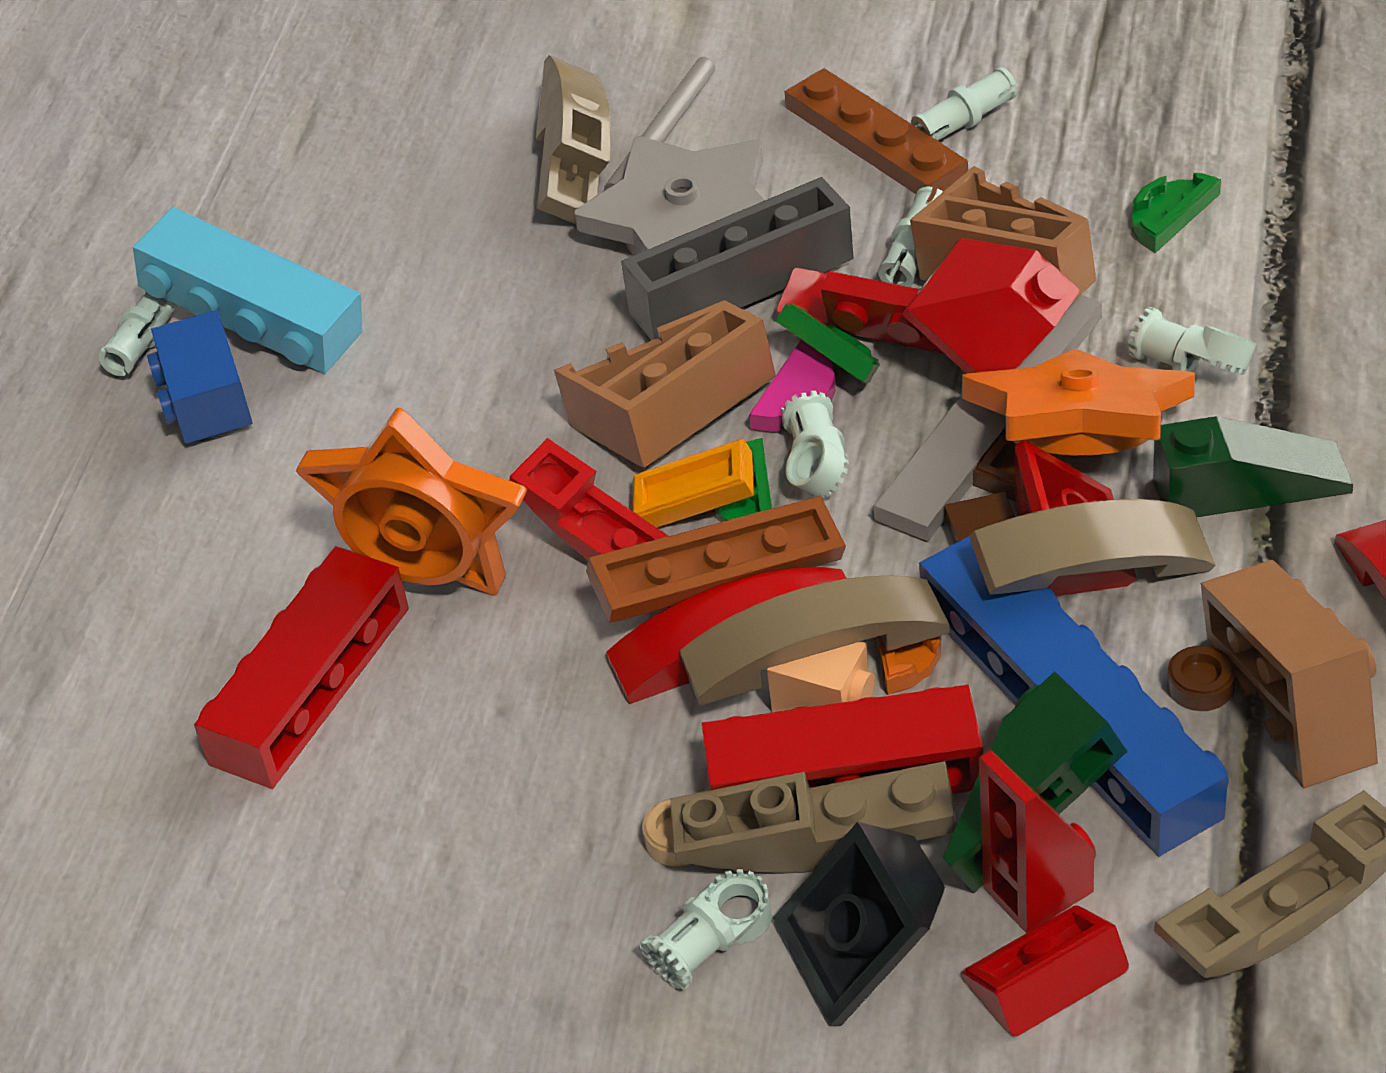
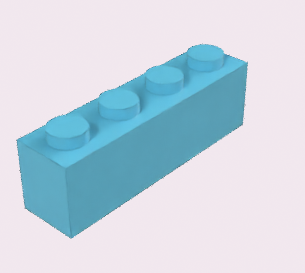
[133,207,363,374]

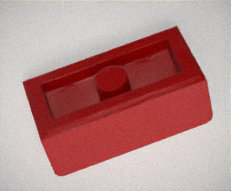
[961,905,1129,1036]

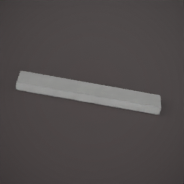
[873,295,1102,541]

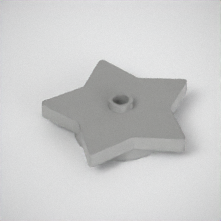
[574,136,765,256]

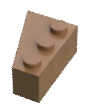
[910,166,1096,303]
[554,300,776,468]
[1200,559,1378,789]

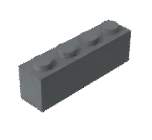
[621,177,854,341]

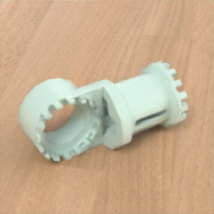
[1128,307,1257,375]
[781,391,849,498]
[640,869,772,990]

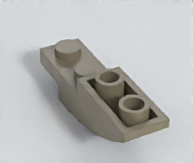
[536,55,611,224]
[670,761,957,873]

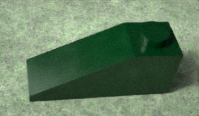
[1153,416,1353,517]
[942,671,1128,893]

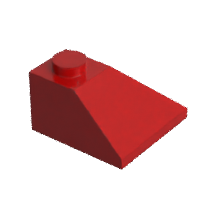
[902,238,1081,373]

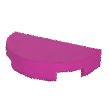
[749,339,836,432]

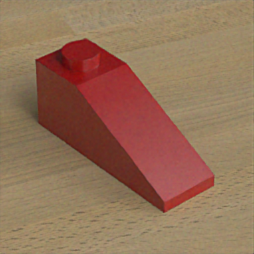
[979,750,1096,933]

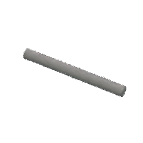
[604,57,715,191]

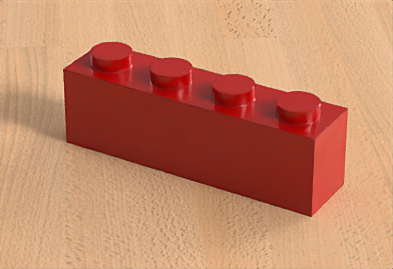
[194,546,409,790]
[701,684,983,794]

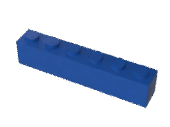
[919,536,1229,857]

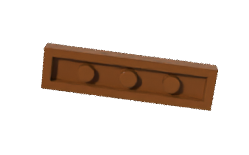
[784,68,968,203]
[586,496,846,623]

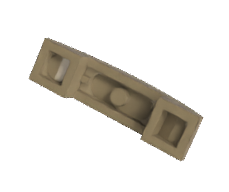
[969,499,1216,595]
[680,575,950,706]
[1154,790,1386,978]

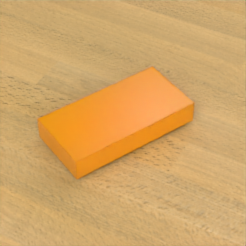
[633,438,754,527]

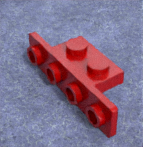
[777,268,945,354]

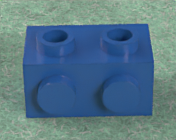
[146,310,253,444]

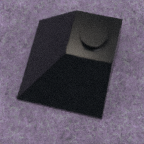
[773,821,946,1026]

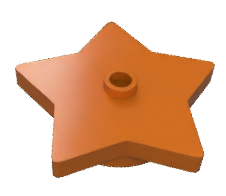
[962,349,1195,455]
[296,408,527,596]

